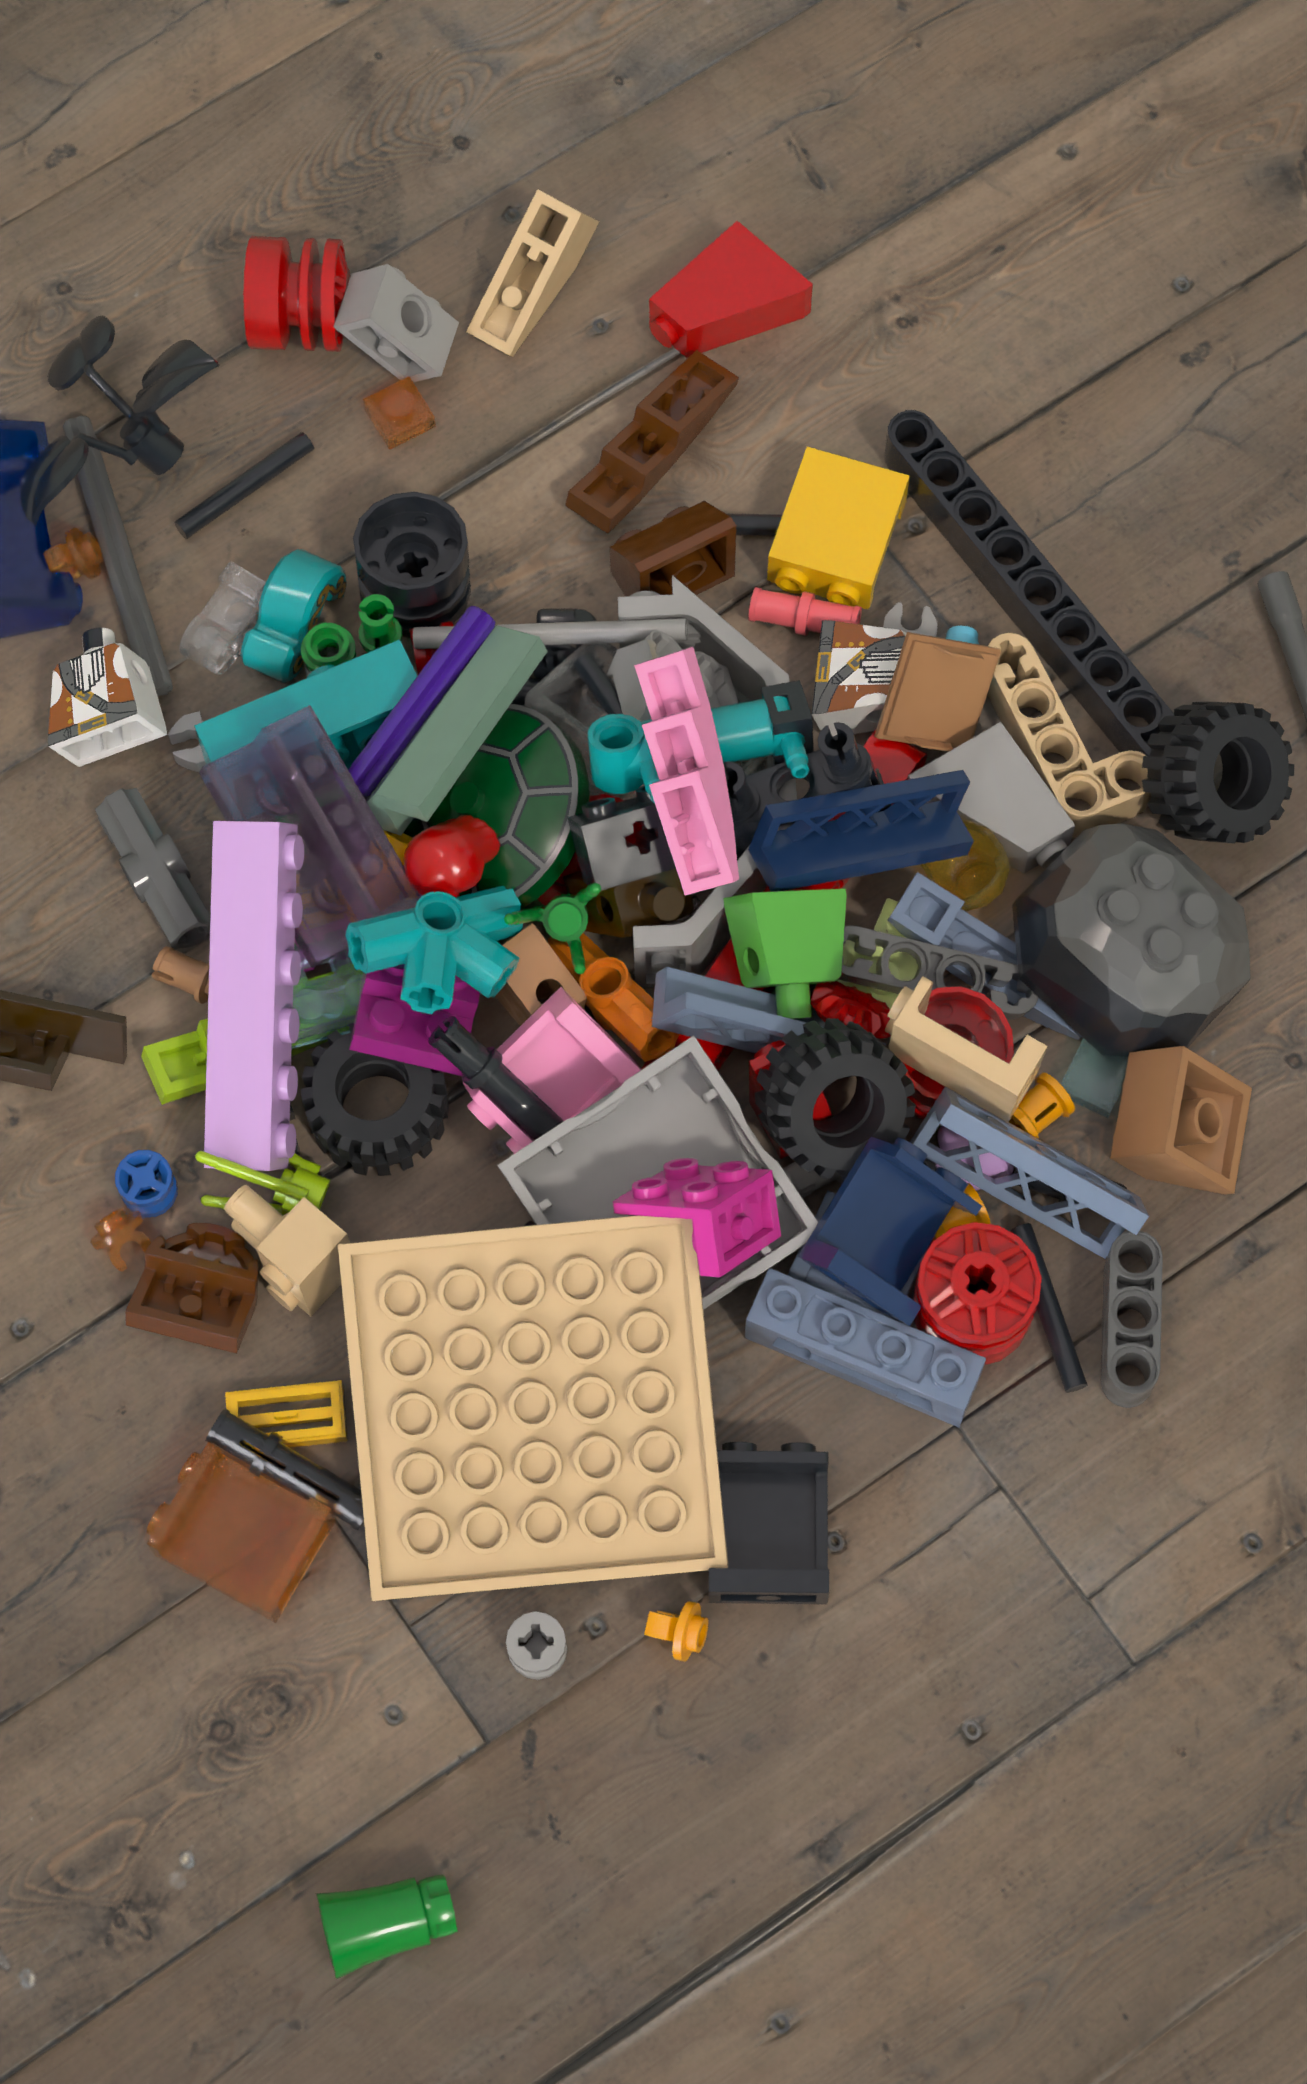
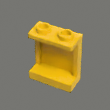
[767,447,910,609]

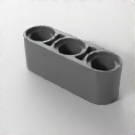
[1101,1231,1163,1408]

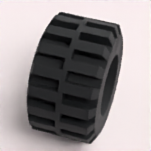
[1142,702,1294,844]
[755,1018,916,1179]
[301,1023,449,1176]

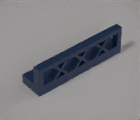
[748,770,974,892]

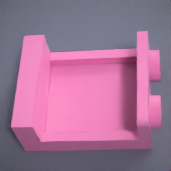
[463,987,642,1154]

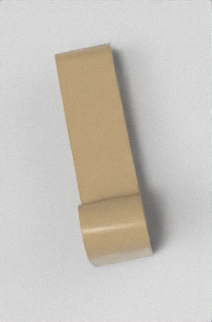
[987,633,1151,838]

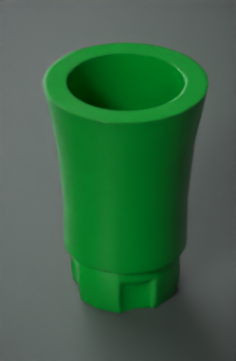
[316,1874,458,1979]

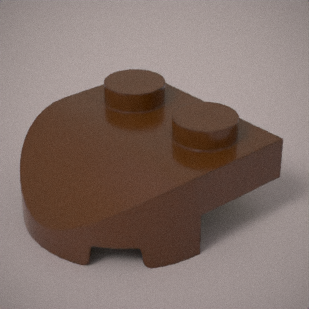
[125,1223,258,1354]

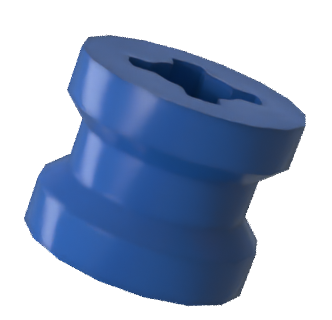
[115,1150,178,1217]

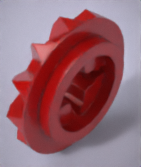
[810,981,891,1039]

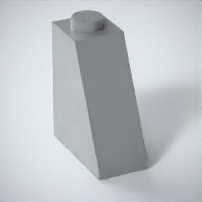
[908,722,1075,874]

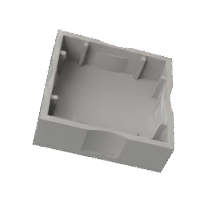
[498,1036,818,1309]

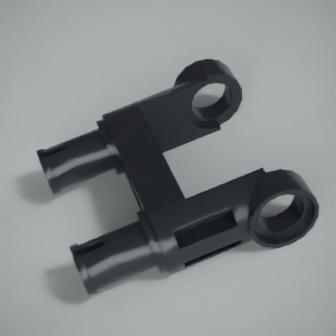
[725,722,892,860]

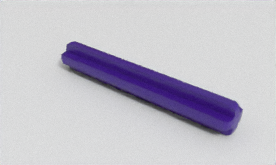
[343,606,496,797]

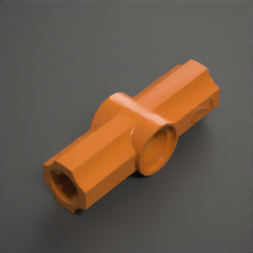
[548,933,681,1062]

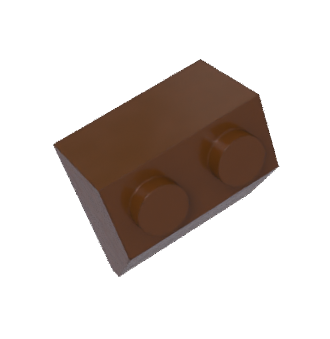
[609,501,736,597]

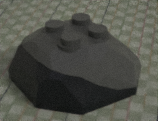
[1012,824,1251,1056]

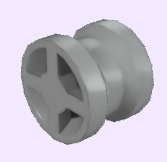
[506,1612,567,1680]

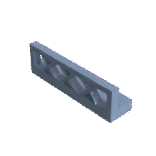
[652,967,886,1077]
[910,1086,1149,1259]

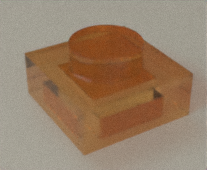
[363,376,436,450]

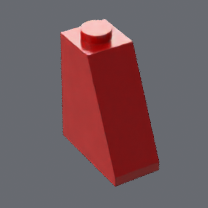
[649,221,813,358]

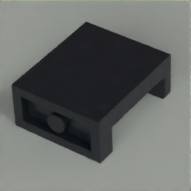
[708,1442,829,1605]

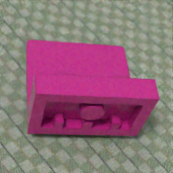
[613,1158,781,1277]

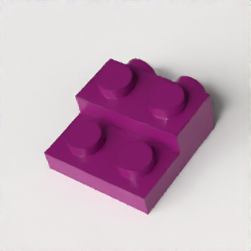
[349,964,480,1076]

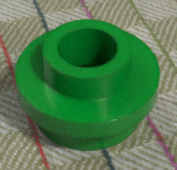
[301,622,356,672]

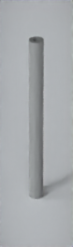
[413,618,688,649]

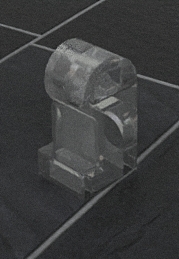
[180,561,266,676]

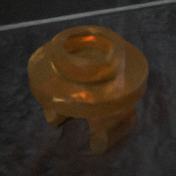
[44,527,104,583]
[90,1208,151,1271]

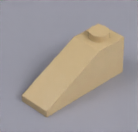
[466,189,599,357]

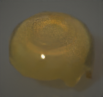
[921,820,1010,912]

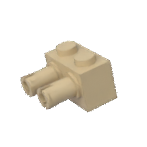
[224,1185,350,1317]

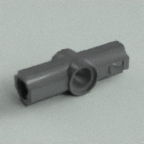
[95,788,211,950]

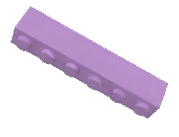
[204,821,304,1171]

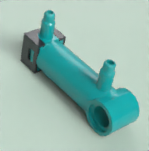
[588,680,814,803]

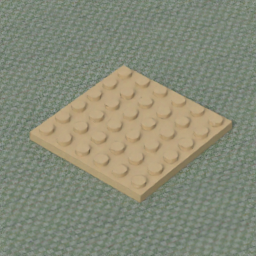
[338,1215,728,1601]

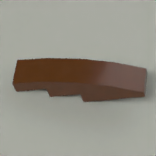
[565,350,739,534]

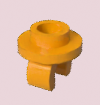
[644,1601,708,1662]

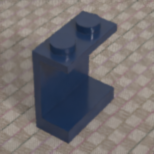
[798,1137,982,1326]

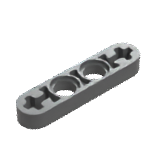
[839,926,1039,1020]

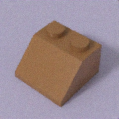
[1110,1046,1252,1195]

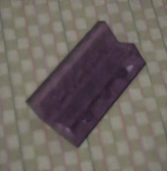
[199,705,421,968]

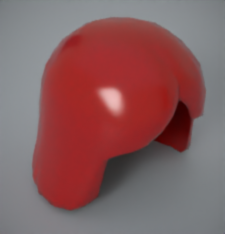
[403,815,501,898]

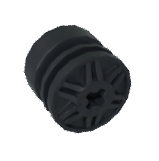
[353,492,471,638]

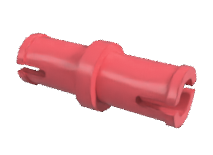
[749,587,862,636]

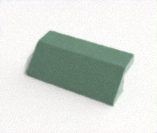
[354,625,548,836]

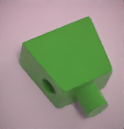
[723,888,846,1019]

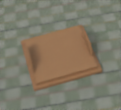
[874,632,1001,752]

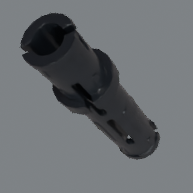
[428,1016,564,1140]
[205,1408,364,1531]

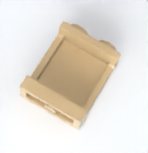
[885,976,1048,1123]

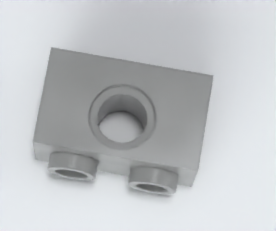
[334,264,459,384]

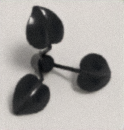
[20,316,219,526]

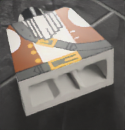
[812,620,906,736]
[48,628,167,767]

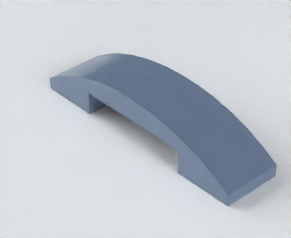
[888,872,1082,1040]

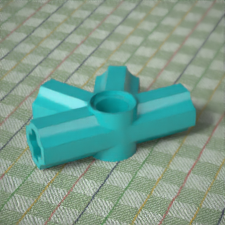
[345,886,523,1014]

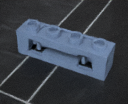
[745,1268,986,1428]

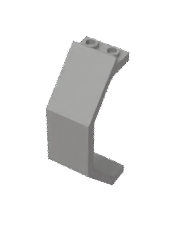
[618,575,797,988]

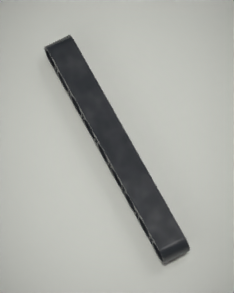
[885,410,1174,756]

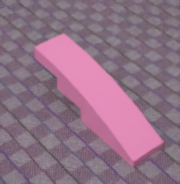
[634,647,739,895]

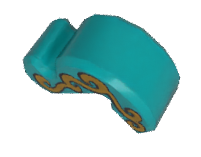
[241,549,347,683]

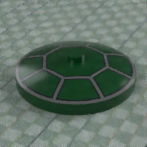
[403,704,590,910]

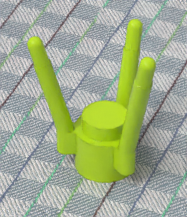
[195,1151,330,1215]

